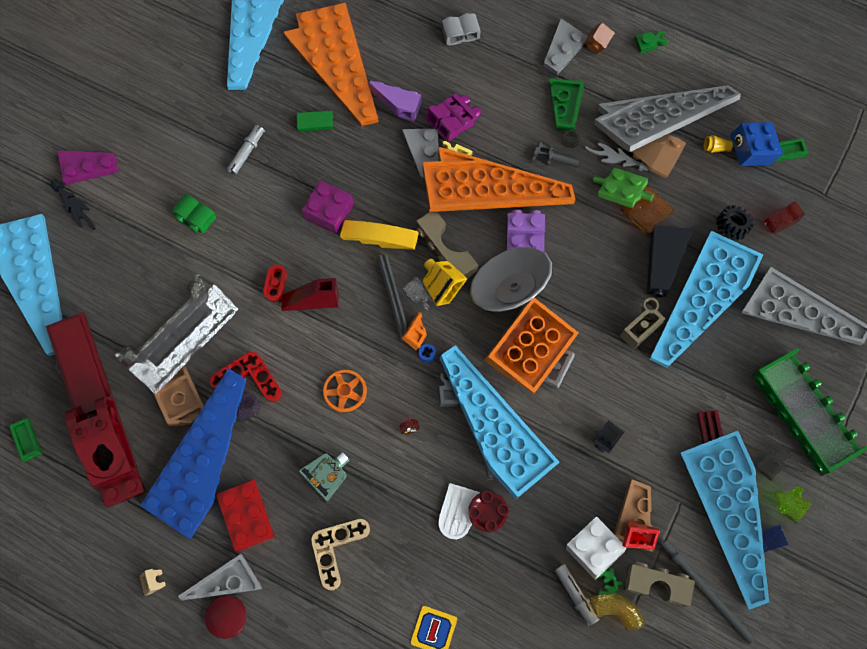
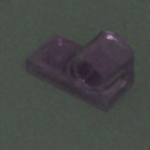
[237,393,261,422]

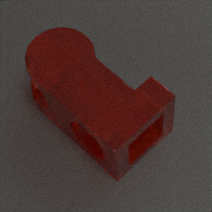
[764,201,805,234]

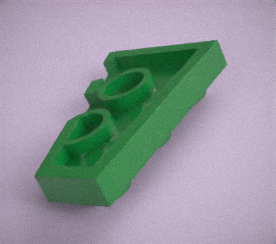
[549,78,584,131]

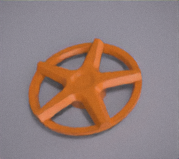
[323,370,367,412]

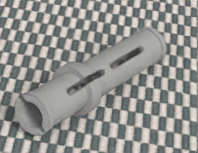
[226,125,265,175]
[554,564,600,627]

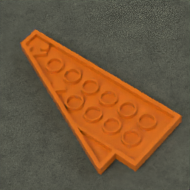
[284,3,379,126]
[422,147,576,212]

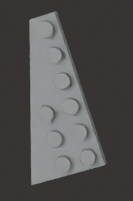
[741,267,867,345]

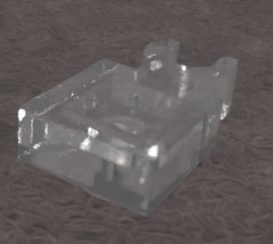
[403,277,434,310]

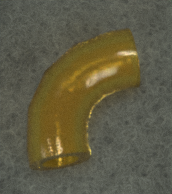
[590,593,645,631]

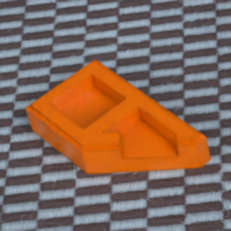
[402,312,427,350]

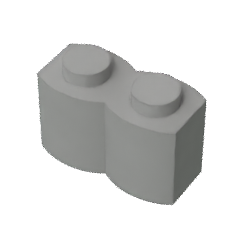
[441,13,481,45]

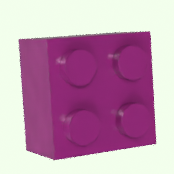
[302,180,354,234]

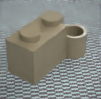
[620,298,665,350]

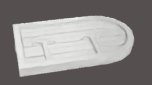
[438,483,480,540]

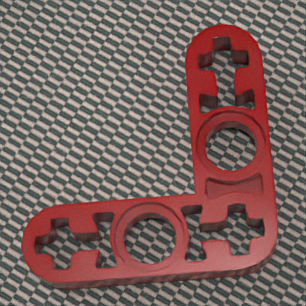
[209,352,282,402]

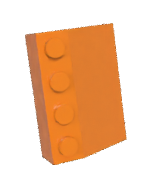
[484,298,579,394]

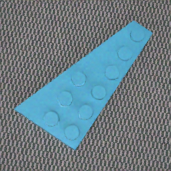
[227,0,284,90]

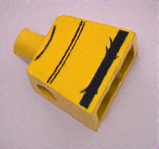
[423,259,467,306]

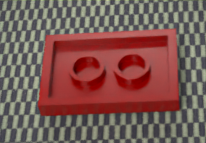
[216,480,275,553]

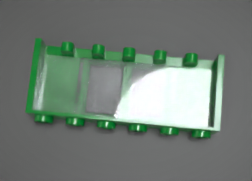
[752,348,867,476]

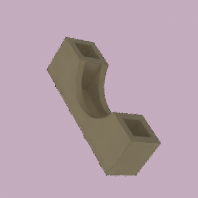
[416,212,479,279]

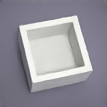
[566,517,627,580]

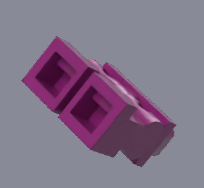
[426,93,481,142]

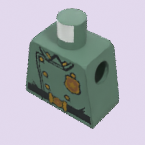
[299,452,350,502]

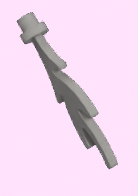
[585,143,649,171]

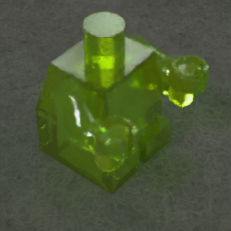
[774,485,812,524]

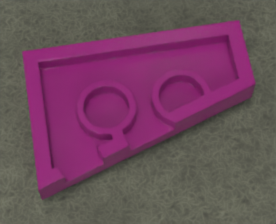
[58,151,119,185]

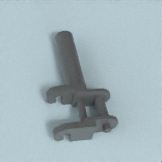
[532,141,579,166]

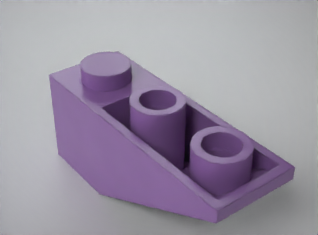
[370,80,421,122]

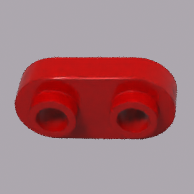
[263,265,287,302]

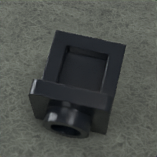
[593,420,625,453]

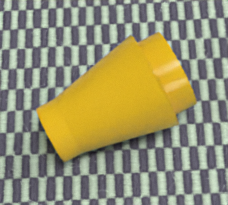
[704,135,733,153]

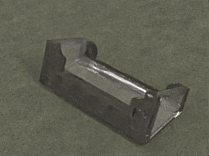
[115,274,239,394]

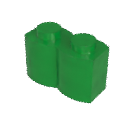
[171,194,217,234]

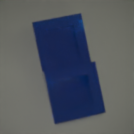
[762,525,788,552]

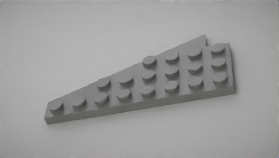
[594,85,741,152]

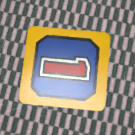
[411,606,457,649]

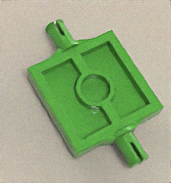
[593,167,654,208]

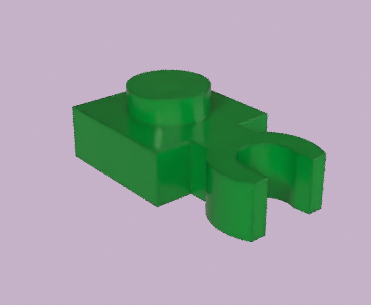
[635,31,668,53]

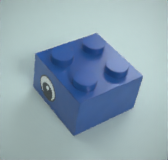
[730,122,783,166]

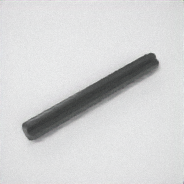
[378,254,408,342]

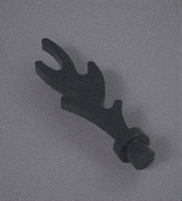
[51,179,95,230]

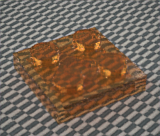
[621,185,674,235]

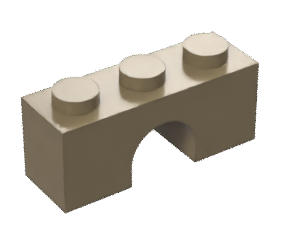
[624,562,695,607]

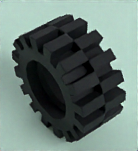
[716,205,754,241]

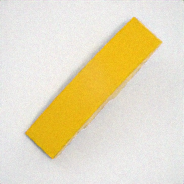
[340,220,419,250]

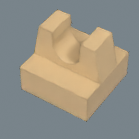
[139,569,166,596]

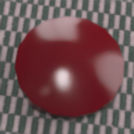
[468,491,509,532]
[205,595,247,639]

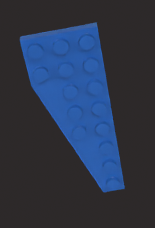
[140,368,247,539]

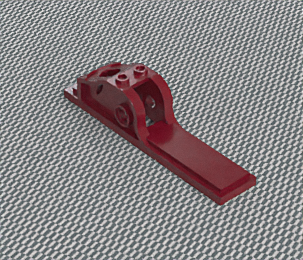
[46,312,146,508]

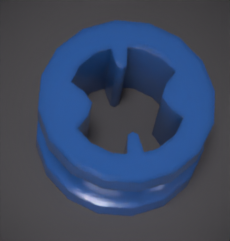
[419,344,436,363]

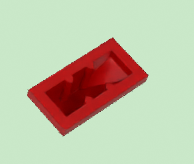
[622,519,660,550]

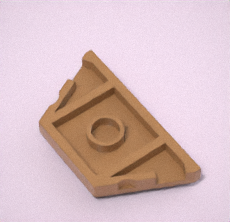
[153,358,204,426]

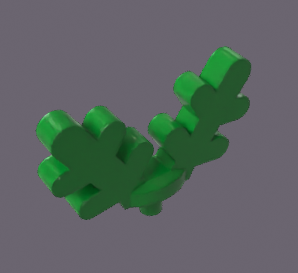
[597,568,623,604]

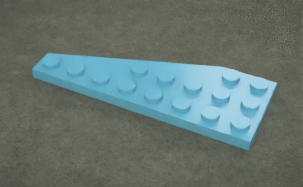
[0,214,63,356]
[649,231,763,368]
[440,345,559,500]
[681,431,769,610]

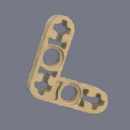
[312,519,370,591]

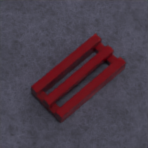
[697,410,723,444]

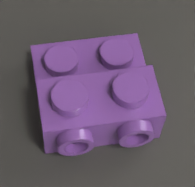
[507,210,545,252]

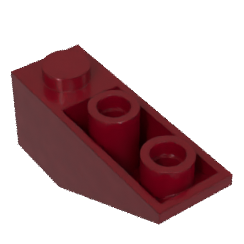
[281,278,339,311]

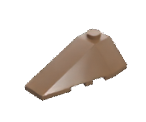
[608,134,686,179]

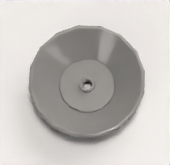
[470,247,552,312]

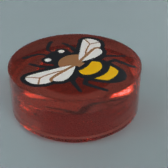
[399,419,420,435]

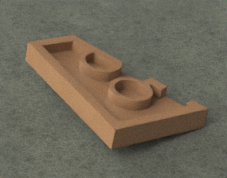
[614,479,653,552]

